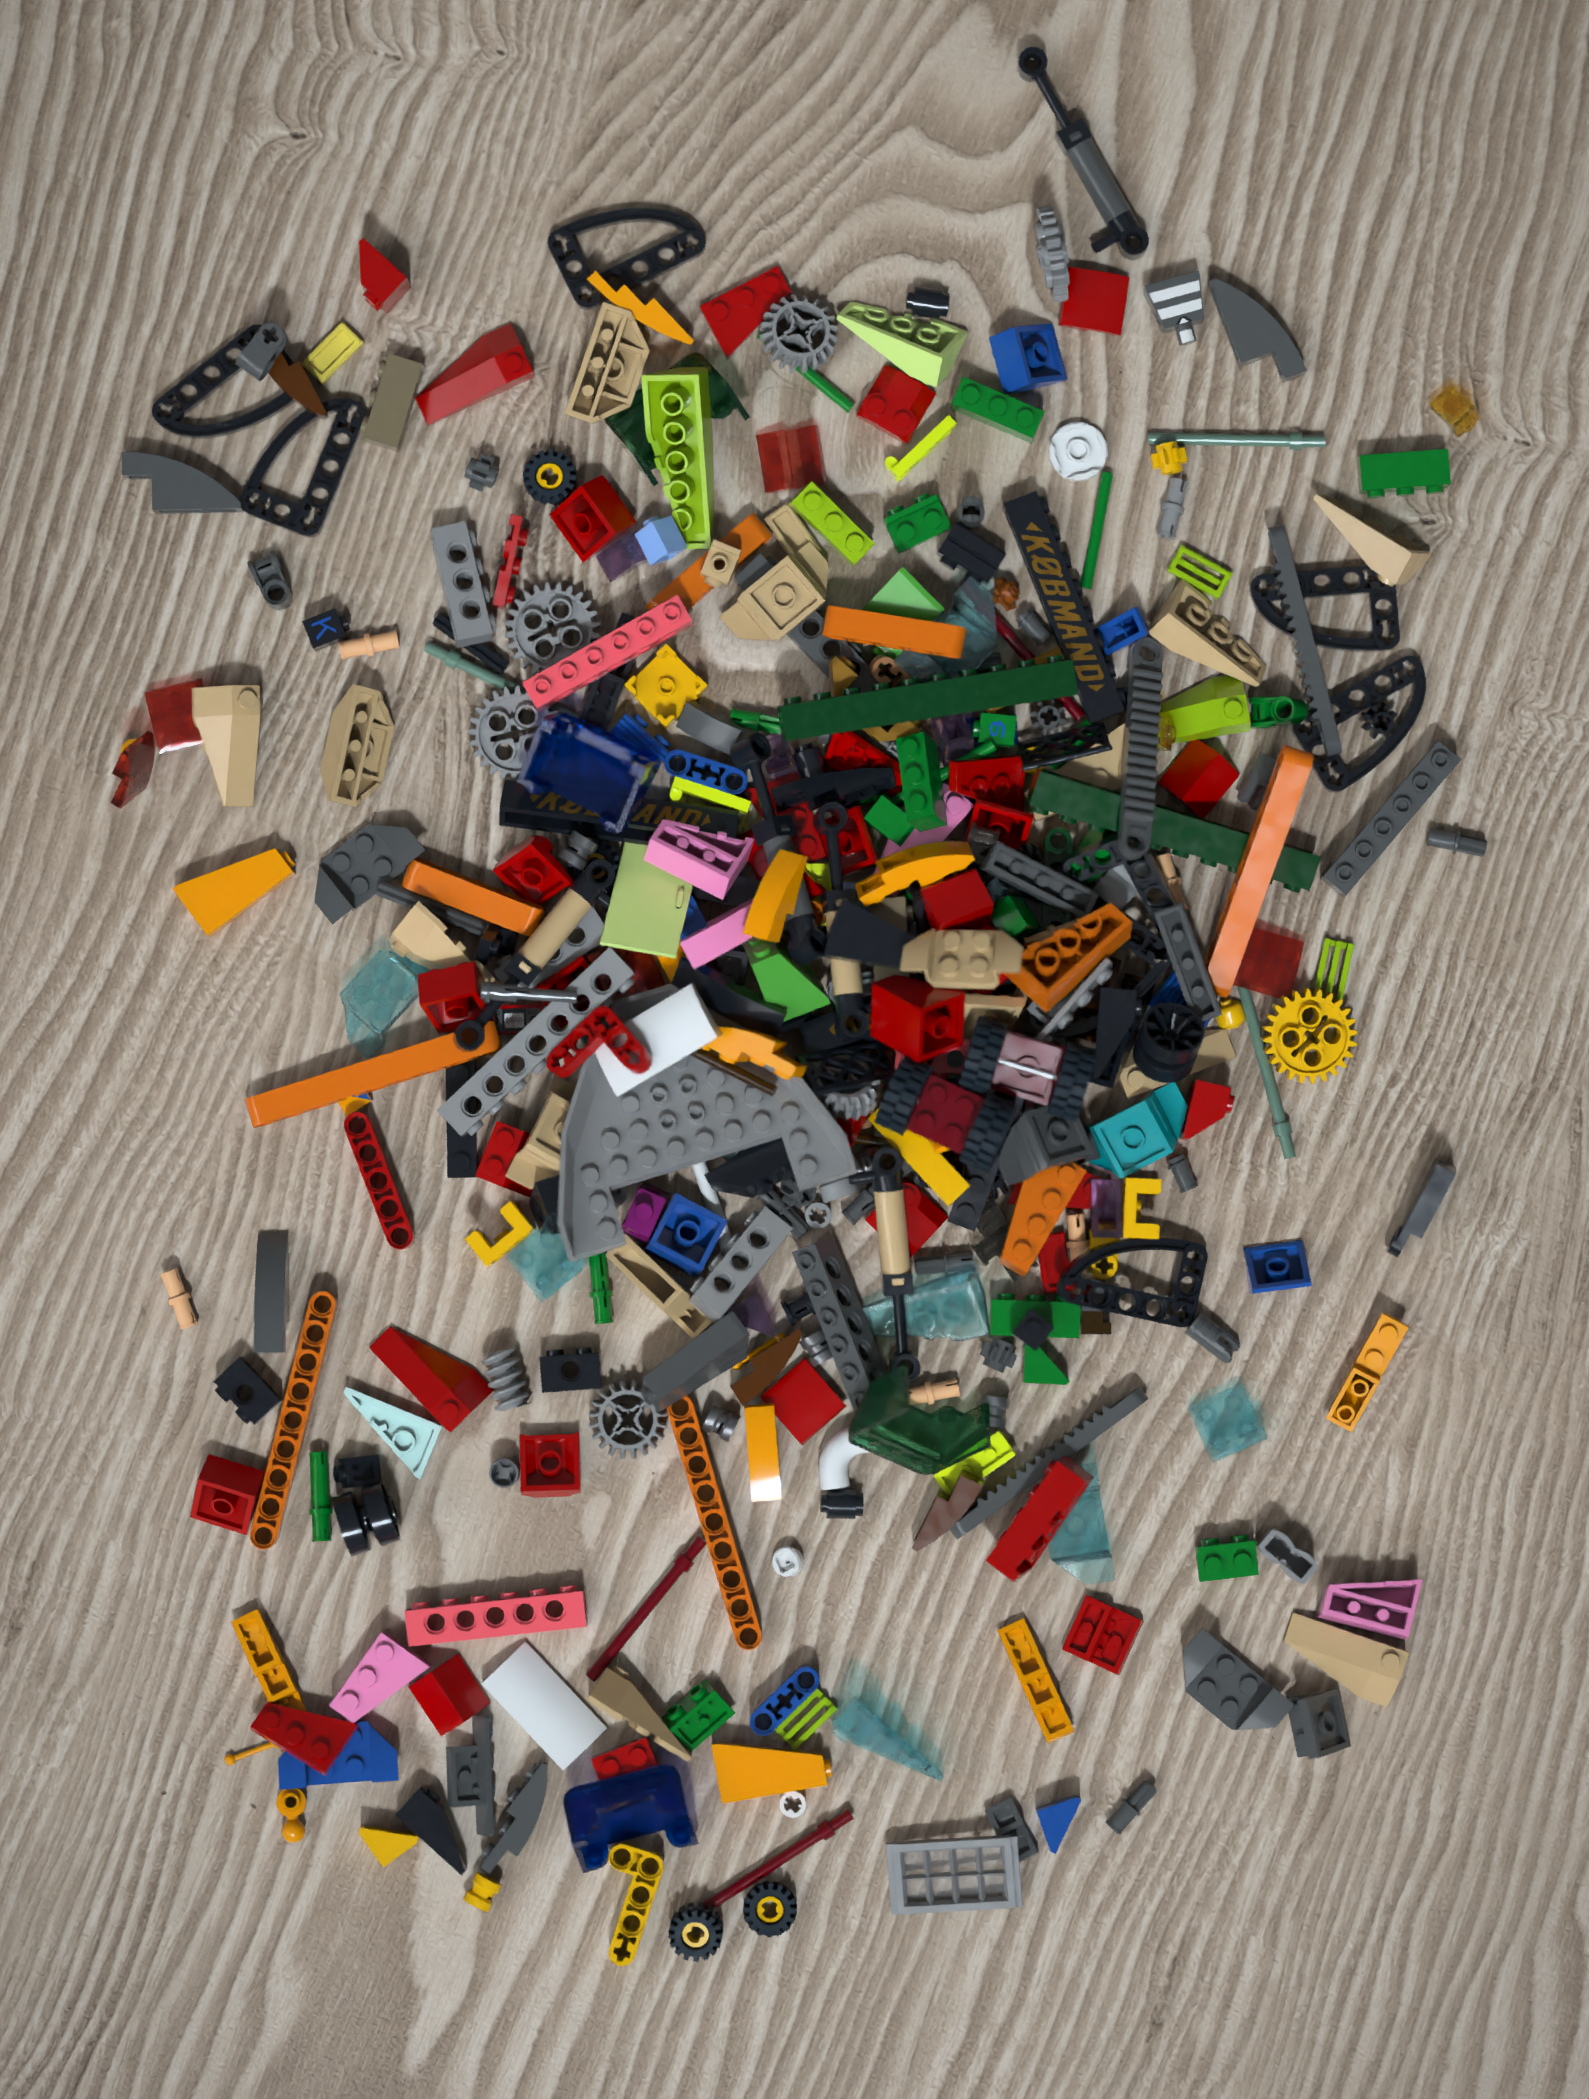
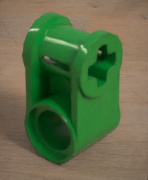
[1249,696,1308,729]

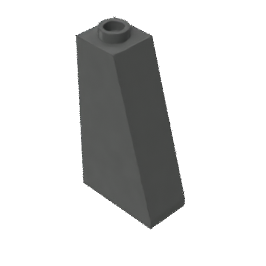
[641,1311,750,1412]

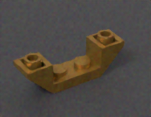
[828,655,922,741]

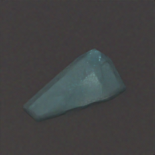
[831,1695,944,1781]

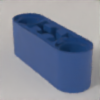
[664,750,748,796]
[750,1665,820,1736]

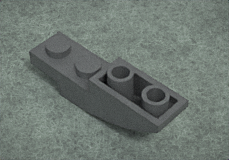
[480,1760,548,1874]

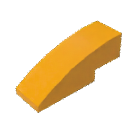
[742,849,808,943]
[744,1403,782,1502]

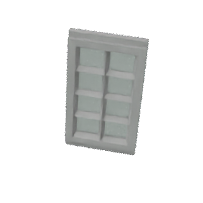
[886,1835,1023,1915]

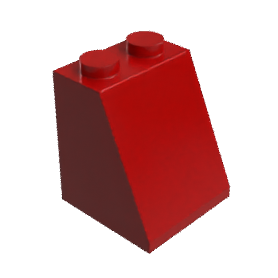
[870,974,965,1063]

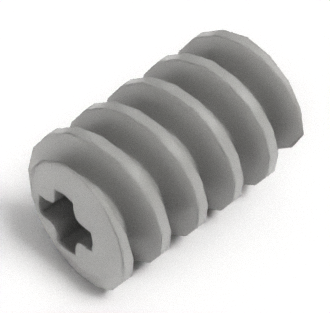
[481,1346,530,1411]

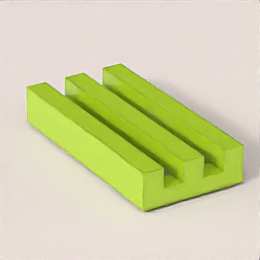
[1167,545,1233,600]
[1313,938,1354,1001]
[775,1688,837,1751]

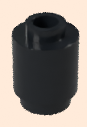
[906,286,950,319]
[792,742,828,779]
[820,1489,864,1519]

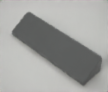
[979,841,1099,919]
[1154,902,1222,1022]

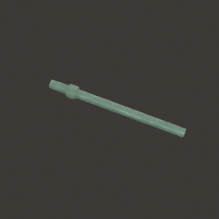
[1148,432,1326,450]
[424,641,584,730]
[1237,985,1296,1159]

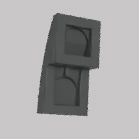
[676,700,744,755]
[985,1797,1039,1863]

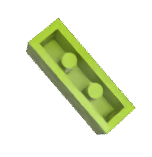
[788,481,875,566]

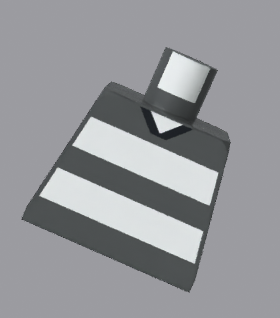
[1143,271,1204,346]

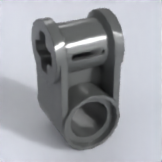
[235,322,288,381]
[247,550,292,610]

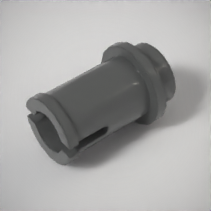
[1016,608,1052,647]
[1167,1153,1198,1193]

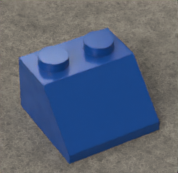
[989,323,1068,394]
[644,1192,728,1278]

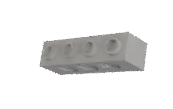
[430,521,496,648]
[493,907,604,1001]
[688,1206,793,1323]

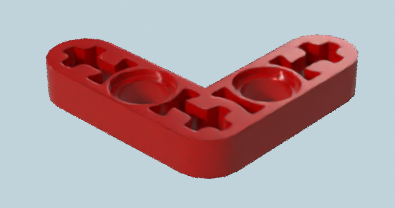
[546,1006,652,1078]

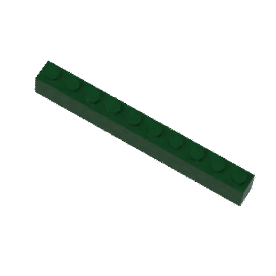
[777,654,1078,741]
[1026,768,1321,893]

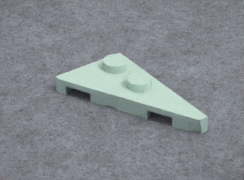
[344,1387,443,1479]

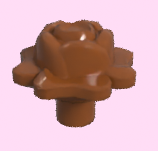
[989,576,1020,611]

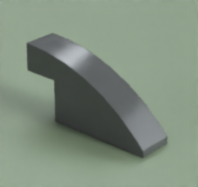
[1208,278,1307,383]
[122,452,244,514]
[254,1233,289,1353]

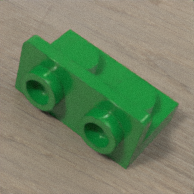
[884,493,952,554]
[1195,1534,1259,1582]
[662,1679,735,1752]

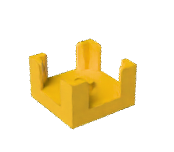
[624,644,708,730]
[1120,1178,1162,1239]
[464,1201,536,1267]

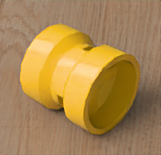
[463,1872,502,1912]

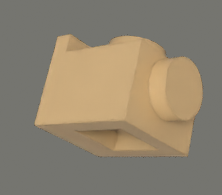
[700,539,741,589]

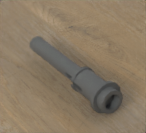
[480,979,577,1003]

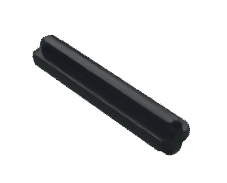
[433,612,510,674]

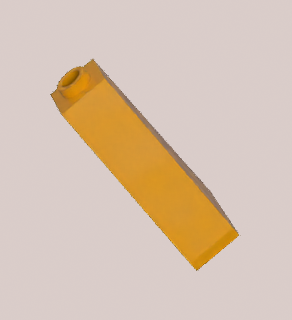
[172,848,296,938]
[711,1741,833,1804]

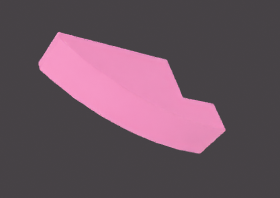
[680,898,754,969]

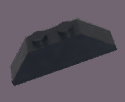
[704,1138,794,1198]

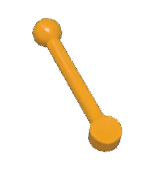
[732,1332,786,1370]
[224,1742,279,1765]

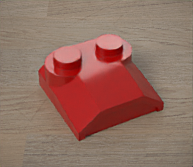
[856,365,936,445]
[493,835,574,905]
[865,1177,948,1258]
[519,1432,581,1498]

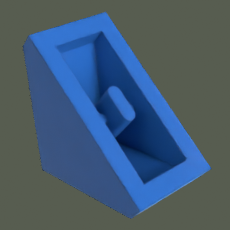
[1094,606,1150,656]
[1035,1795,1082,1854]

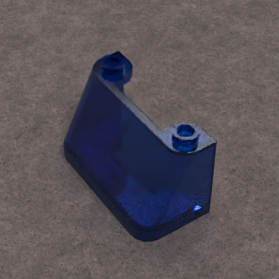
[517,711,662,834]
[563,1764,699,1873]

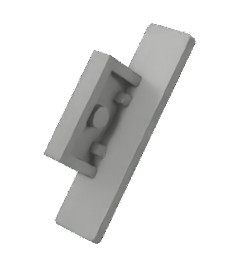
[1027,957,1113,1043]

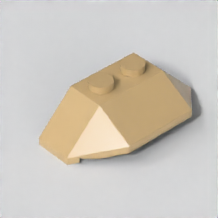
[565,302,650,424]
[320,684,394,807]

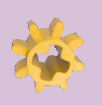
[1150,441,1188,476]

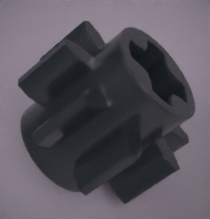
[1361,702,1398,739]

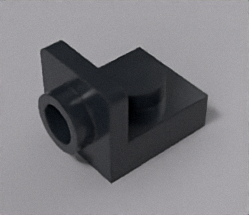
[475,922,519,966]
[333,1454,382,1489]

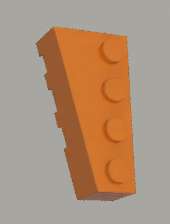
[1004,903,1132,1013]
[998,1162,1086,1277]

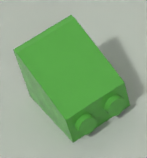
[862,567,945,662]
[742,937,831,1022]

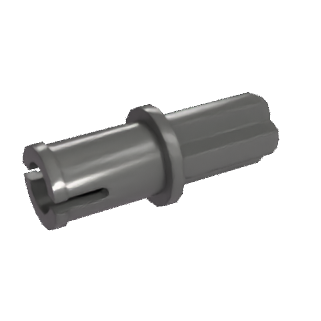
[1427,827,1487,857]
[757,1187,809,1239]
[914,1251,974,1276]
[1106,1780,1157,1835]

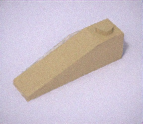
[1148,579,1267,687]
[191,685,260,807]
[587,1665,692,1762]

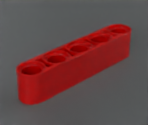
[344,1112,415,1250]

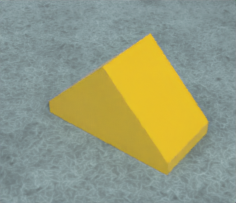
[358,1825,420,1868]

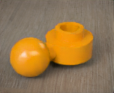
[276,1788,307,1843]

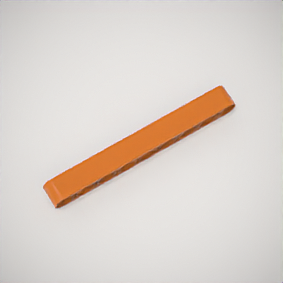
[1204,745,1314,998]
[245,1021,503,1128]
[250,1291,338,1549]
[667,1395,762,1650]

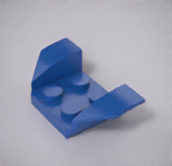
[278,1720,399,1790]

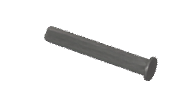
[376,881,491,937]

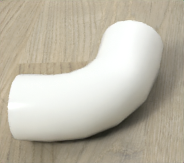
[819,1422,875,1490]

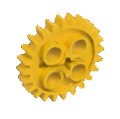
[1261,987,1358,1084]

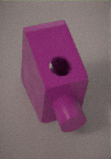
[622,1182,671,1244]

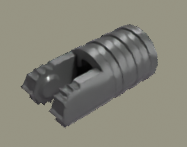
[958,496,985,529]
[1237,752,1277,811]
[1184,1312,1240,1363]

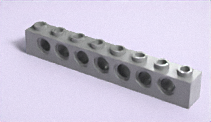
[437,947,637,1136]

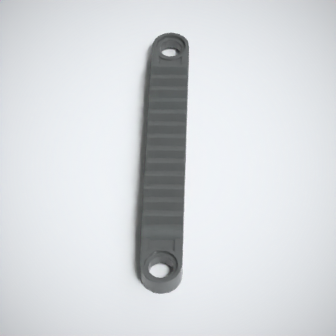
[1268,524,1342,757]
[1118,637,1163,860]
[949,1386,1148,1539]

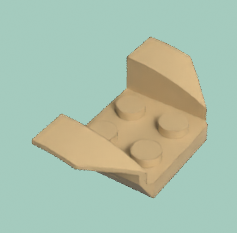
[719,541,828,641]
[900,928,1023,989]
[955,987,1033,1040]
[505,1075,576,1189]

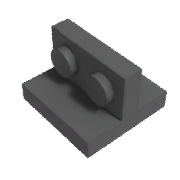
[1287,1688,1351,1759]

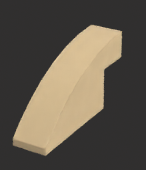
[605,1234,715,1339]

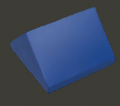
[1243,1240,1312,1294]

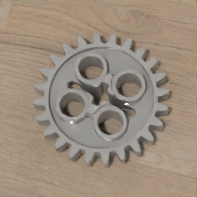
[1035,205,1070,303]
[505,582,601,675]
[468,686,565,781]

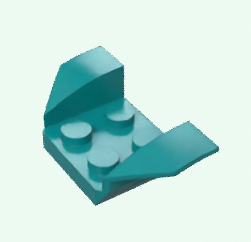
[1087,1082,1188,1179]

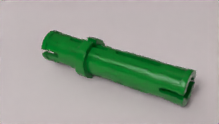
[589,1252,614,1324]
[309,1451,333,1542]

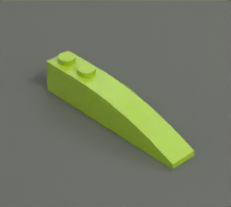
[641,367,714,549]

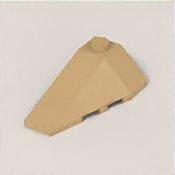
[1313,494,1432,586]
[389,901,499,983]
[1118,1029,1236,1100]
[1283,1612,1409,1707]

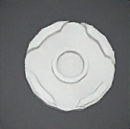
[1049,422,1108,482]

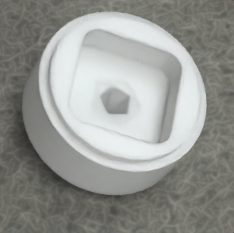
[772,1547,804,1577]

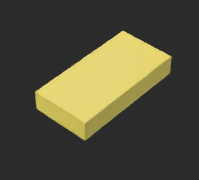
[301,322,364,385]

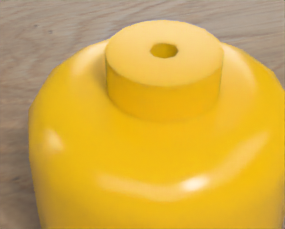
[1215,998,1245,1030]

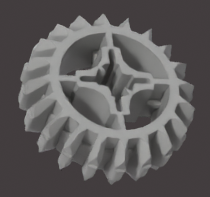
[759,294,839,374]
[802,1054,881,1122]
[588,1379,668,1459]

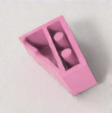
[644,819,755,900]
[1317,1579,1423,1640]
[329,1630,432,1723]

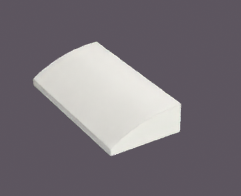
[595,983,722,1096]
[482,1641,607,1771]

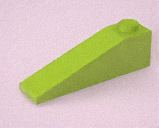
[1157,675,1251,746]

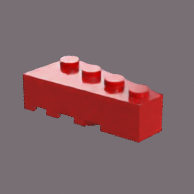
[985,1456,1094,1582]

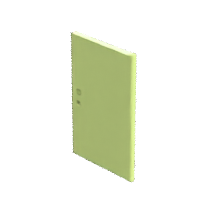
[600,842,693,959]

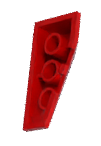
[415,323,535,426]
[369,1327,494,1433]

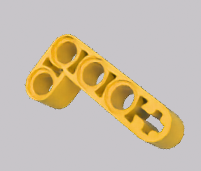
[608,1841,664,1966]

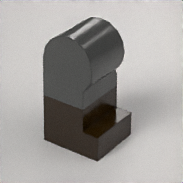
[1080,1280,1111,1334]

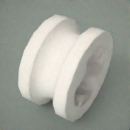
[779,1791,806,1818]

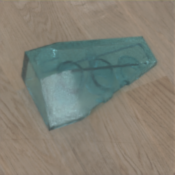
[862,1267,990,1341]

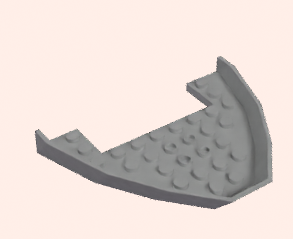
[558,984,856,1262]

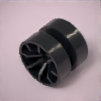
[1133,1002,1205,1083]
[332,1481,401,1556]

